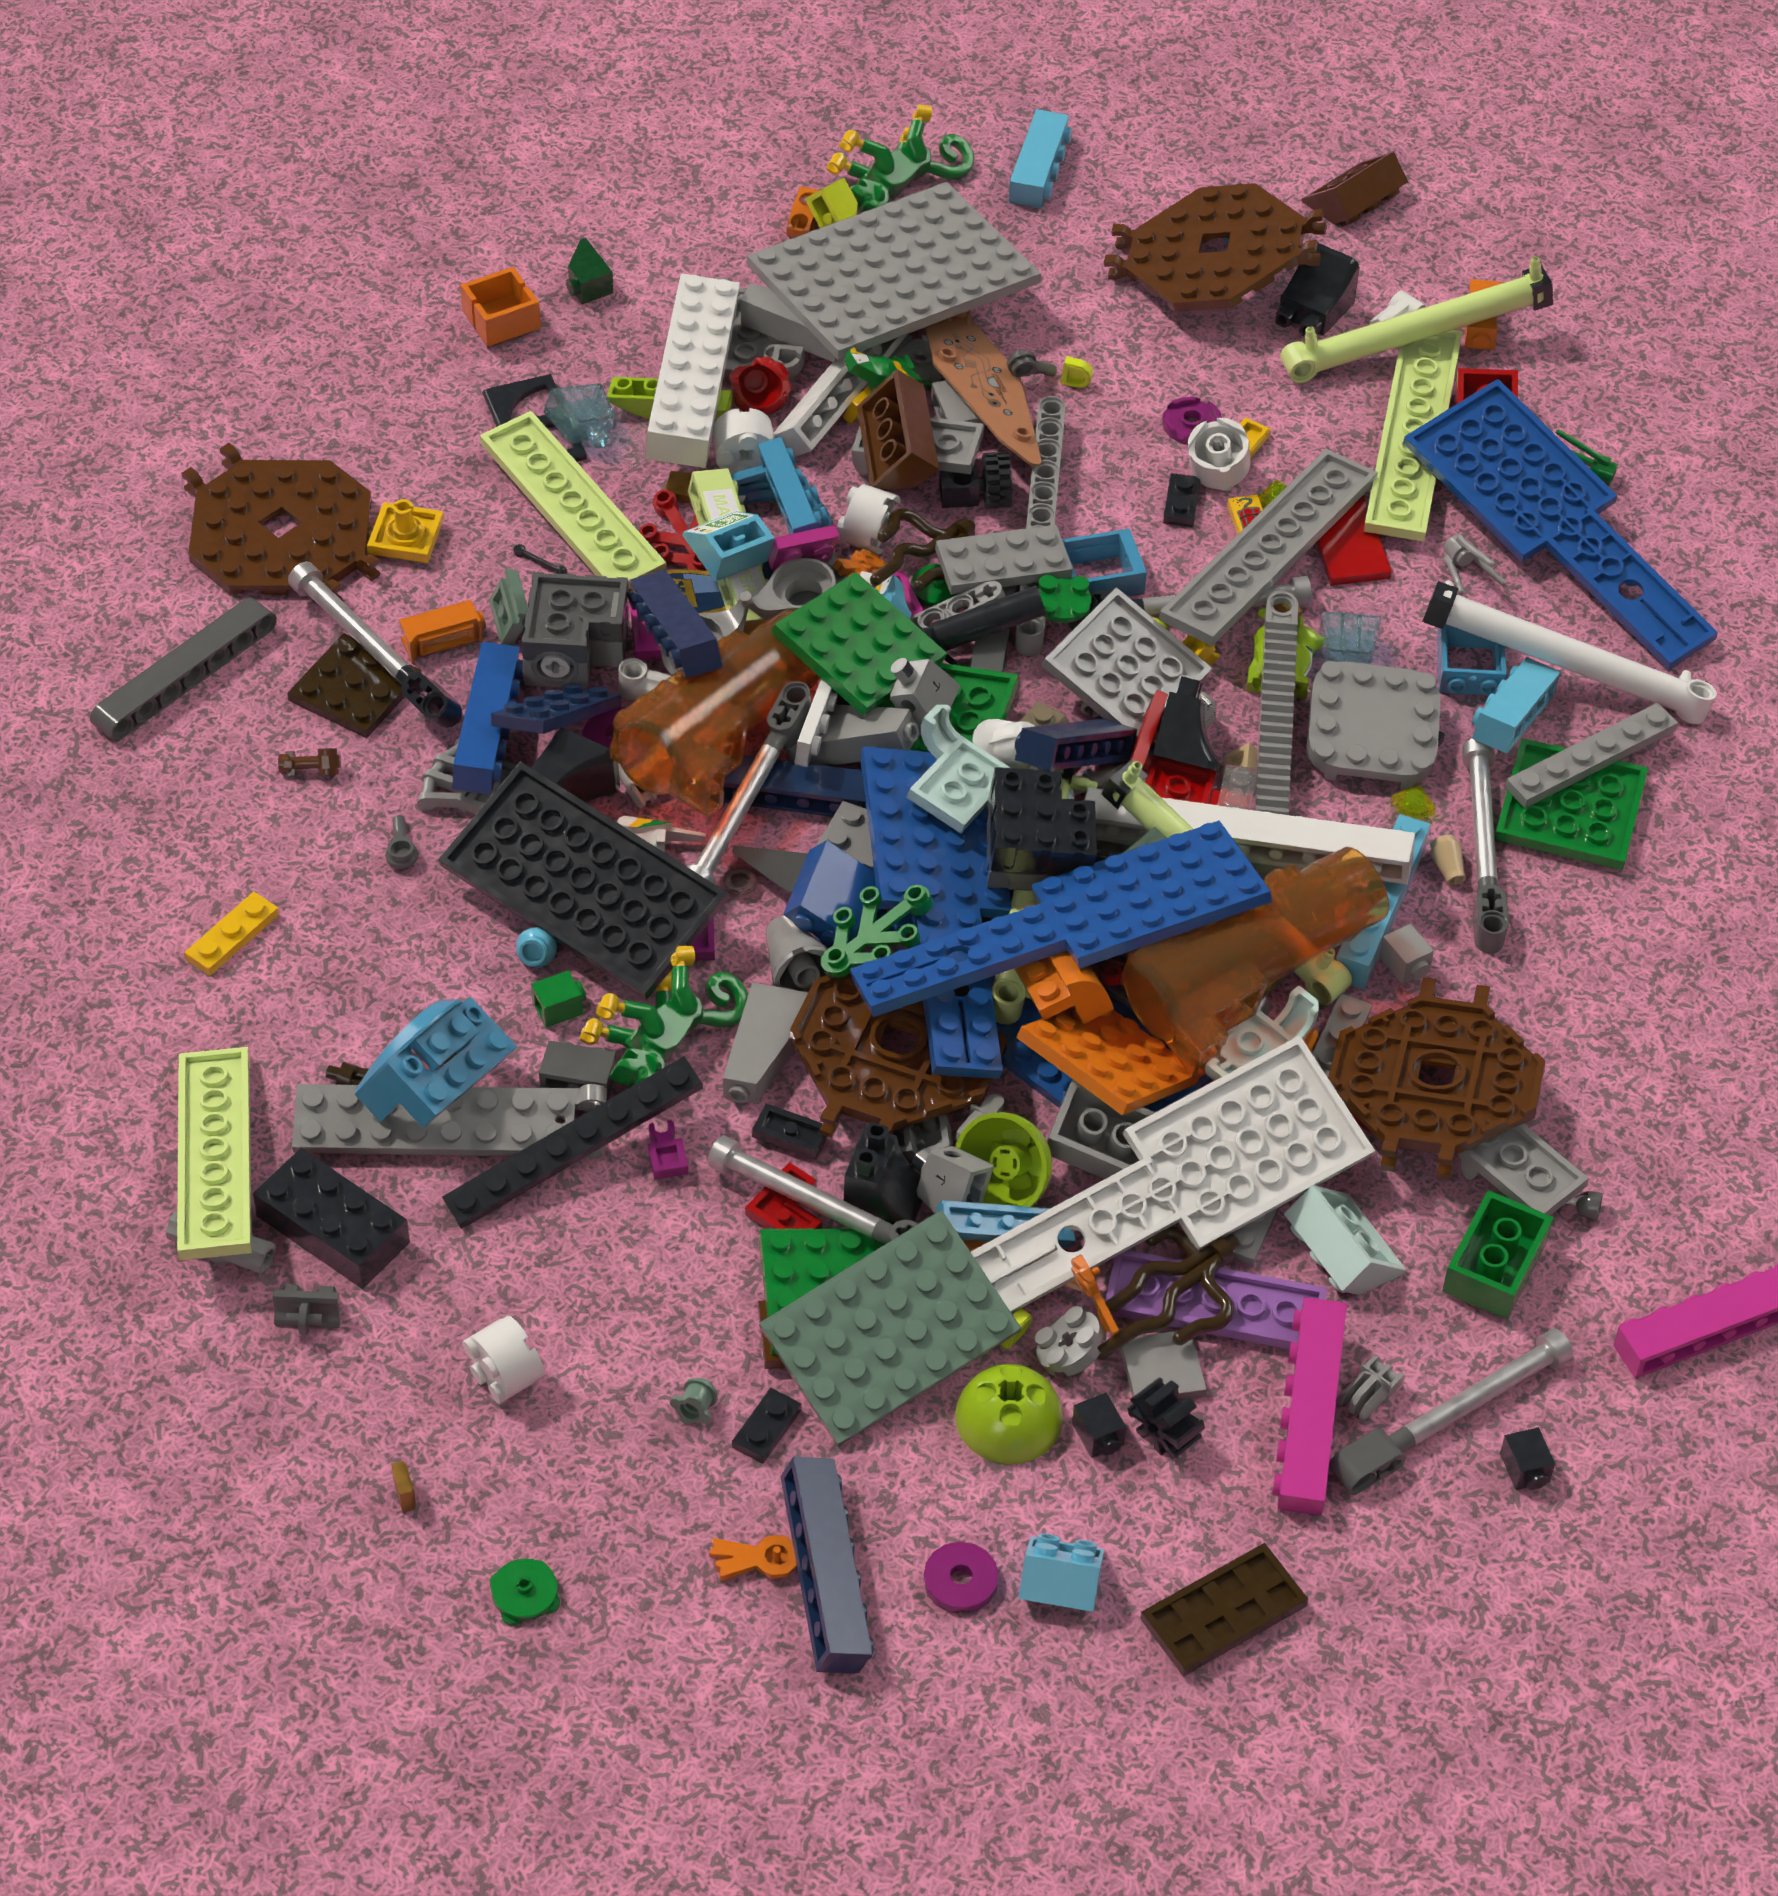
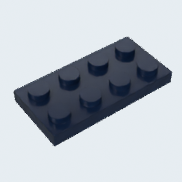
[491,683,622,734]

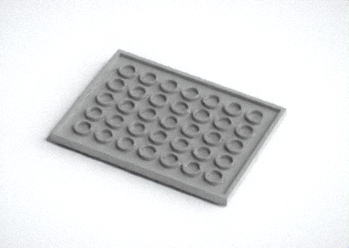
[747,182,1041,360]

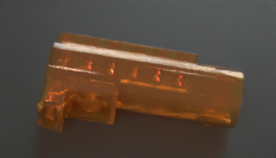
[610,610,821,817]
[1120,847,1389,1078]

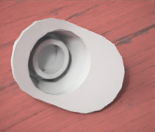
[972,719,1036,770]

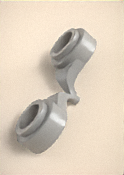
[660,558,836,680]

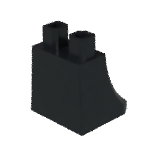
[1275,242,1360,337]
[1153,676,1222,773]
[532,728,620,802]
[843,1122,923,1225]

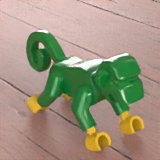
[826,104,974,214]
[580,946,748,1087]

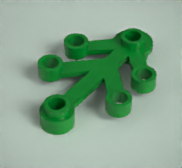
[821,884,933,978]

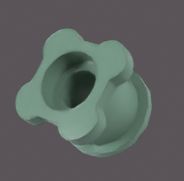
[670,1378,718,1425]

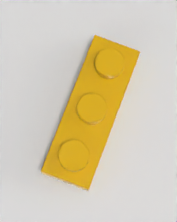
[184,891,279,976]

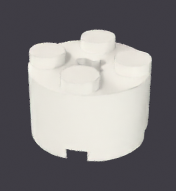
[713,408,774,474]
[1188,418,1251,491]
[837,484,900,555]
[462,1316,544,1404]

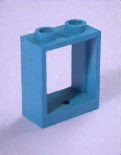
[1062,528,1147,596]
[1437,624,1507,696]

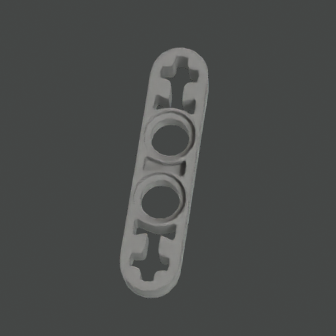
[909,581,1006,629]

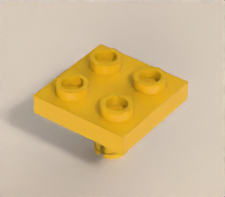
[367,499,444,563]

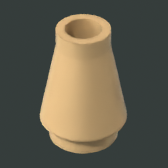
[1429,835,1466,886]

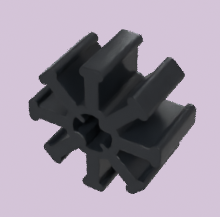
[1127,1377,1205,1459]

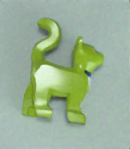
[1246,608,1324,699]

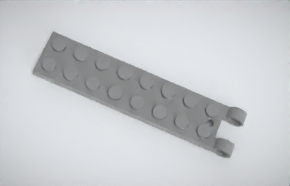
[292,1084,607,1158]

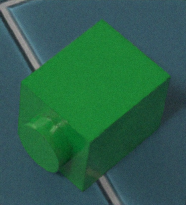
[531,970,586,1028]

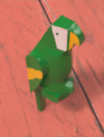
[845,347,934,391]

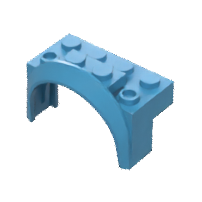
[730,437,832,580]
[355,996,517,1128]

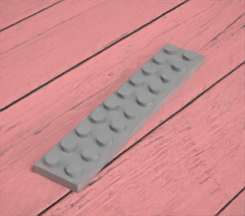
[1159,449,1378,646]

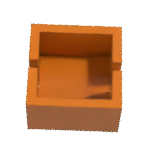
[460,266,541,347]

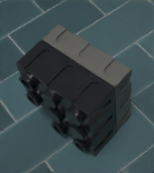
[986,767,1097,891]

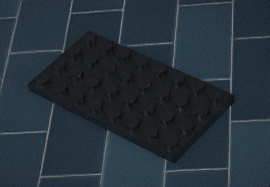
[438,761,729,1000]

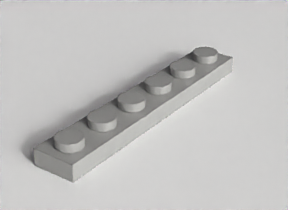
[1505,702,1678,808]

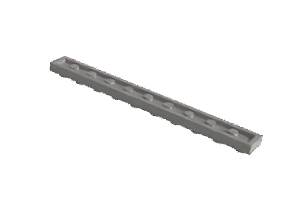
[1225,993,1373,1267]

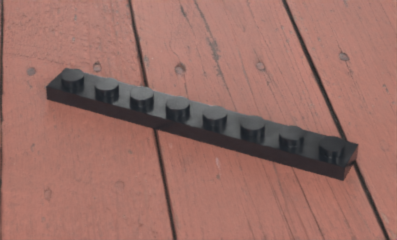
[442,1056,703,1229]

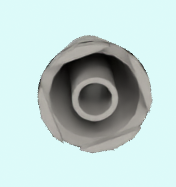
[766,916,833,992]

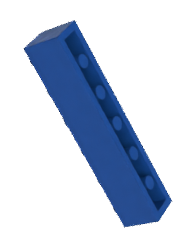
[452,642,524,794]

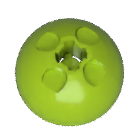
[956,1112,1052,1207]
[955,1364,1063,1464]

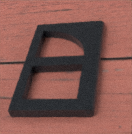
[482,374,587,462]

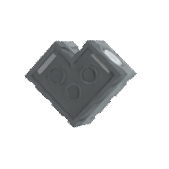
[522,572,630,689]

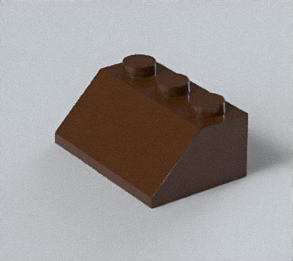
[1301,151,1408,225]

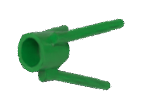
[1556,429,1618,486]

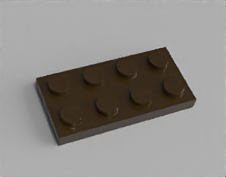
[1140,1543,1308,1677]

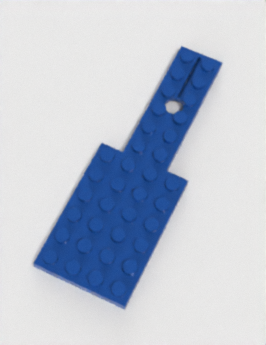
[1403,379,1718,670]
[860,746,1012,1079]
[850,820,1272,1017]

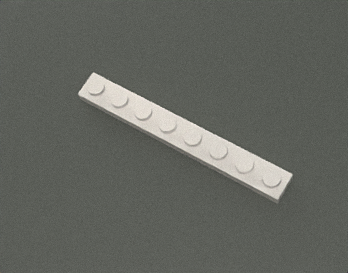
[795,571,877,767]

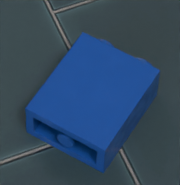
[783,840,876,947]

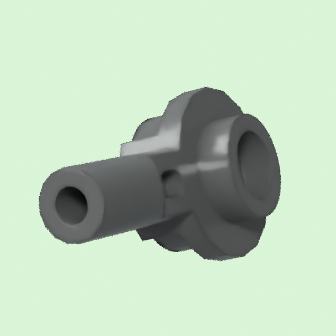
[1007,350,1057,377]
[385,815,419,869]

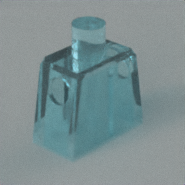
[544,383,614,448]
[1319,612,1381,664]

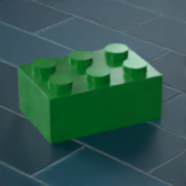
[1442,1190,1554,1319]

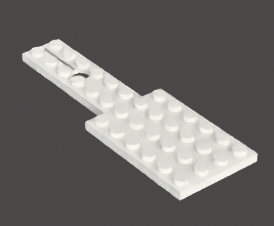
[971,1035,1375,1313]

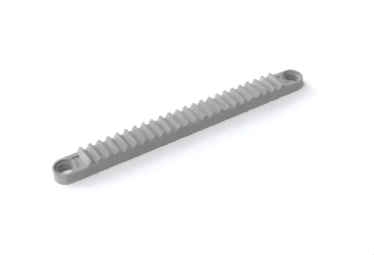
[1251,591,1298,908]

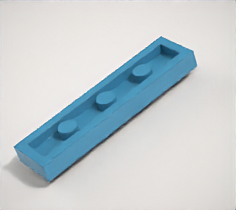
[936,1200,1075,1248]

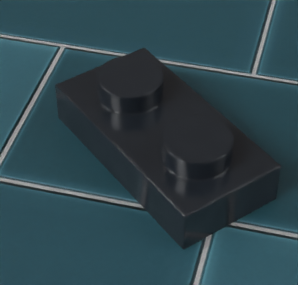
[1163,473,1200,527]
[752,1103,828,1159]
[732,1387,802,1464]

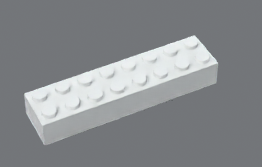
[645,274,740,468]

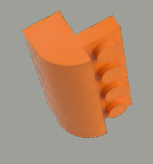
[1014,905,1114,1024]

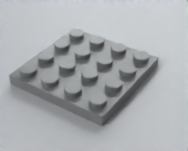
[1041,587,1212,744]

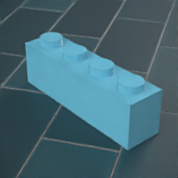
[1009,109,1073,208]
[1472,657,1561,754]

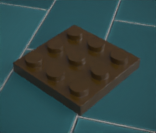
[287,633,422,738]

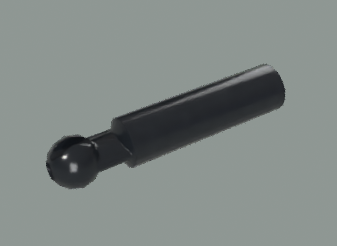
[921,586,1047,651]

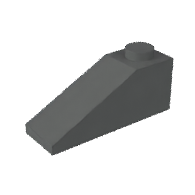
[733,845,808,892]

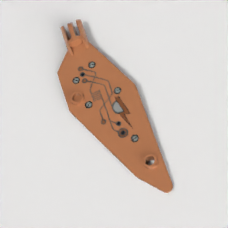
[925,310,1042,466]

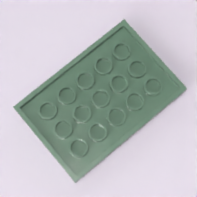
[759,1210,1021,1446]

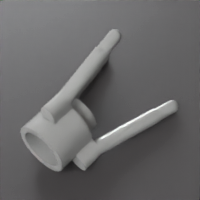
[1443,534,1506,594]

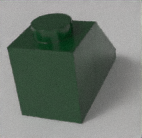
[566,237,614,305]

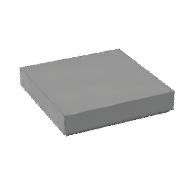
[1120,1331,1207,1400]

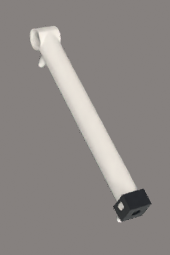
[1422,581,1717,724]

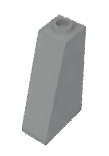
[737,283,836,362]
[784,704,919,766]
[723,982,808,1104]

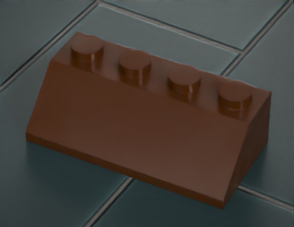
[857,369,939,491]

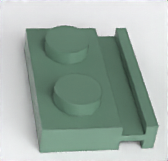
[489,568,528,646]

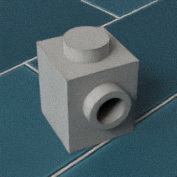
[1379,923,1434,985]

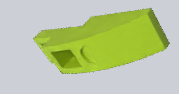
[606,377,733,419]

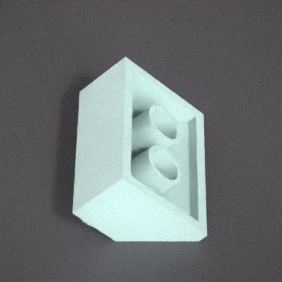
[1284,1185,1407,1295]

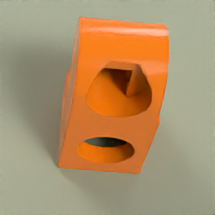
[786,186,819,238]

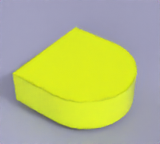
[1060,356,1093,388]
[1000,1308,1033,1349]

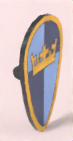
[667,570,726,614]

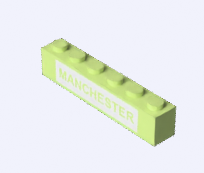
[688,468,779,637]

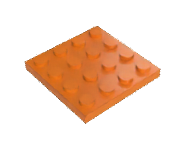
[1016,1007,1201,1115]

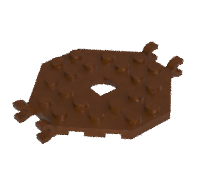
[1104,183,1327,312]
[182,443,380,601]
[790,934,1007,1138]
[1328,977,1546,1180]

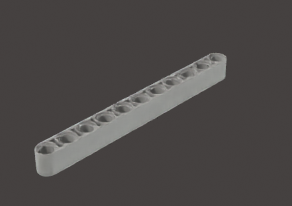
[1015,396,1066,656]

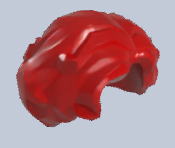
[728,357,792,415]

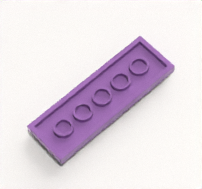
[1105,1250,1327,1349]

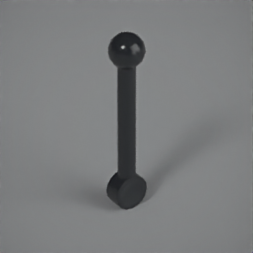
[513,544,567,574]

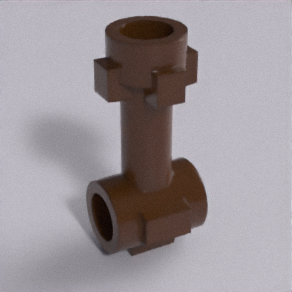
[278,748,341,776]

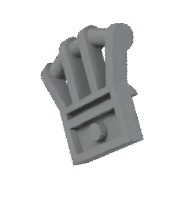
[417,739,517,815]

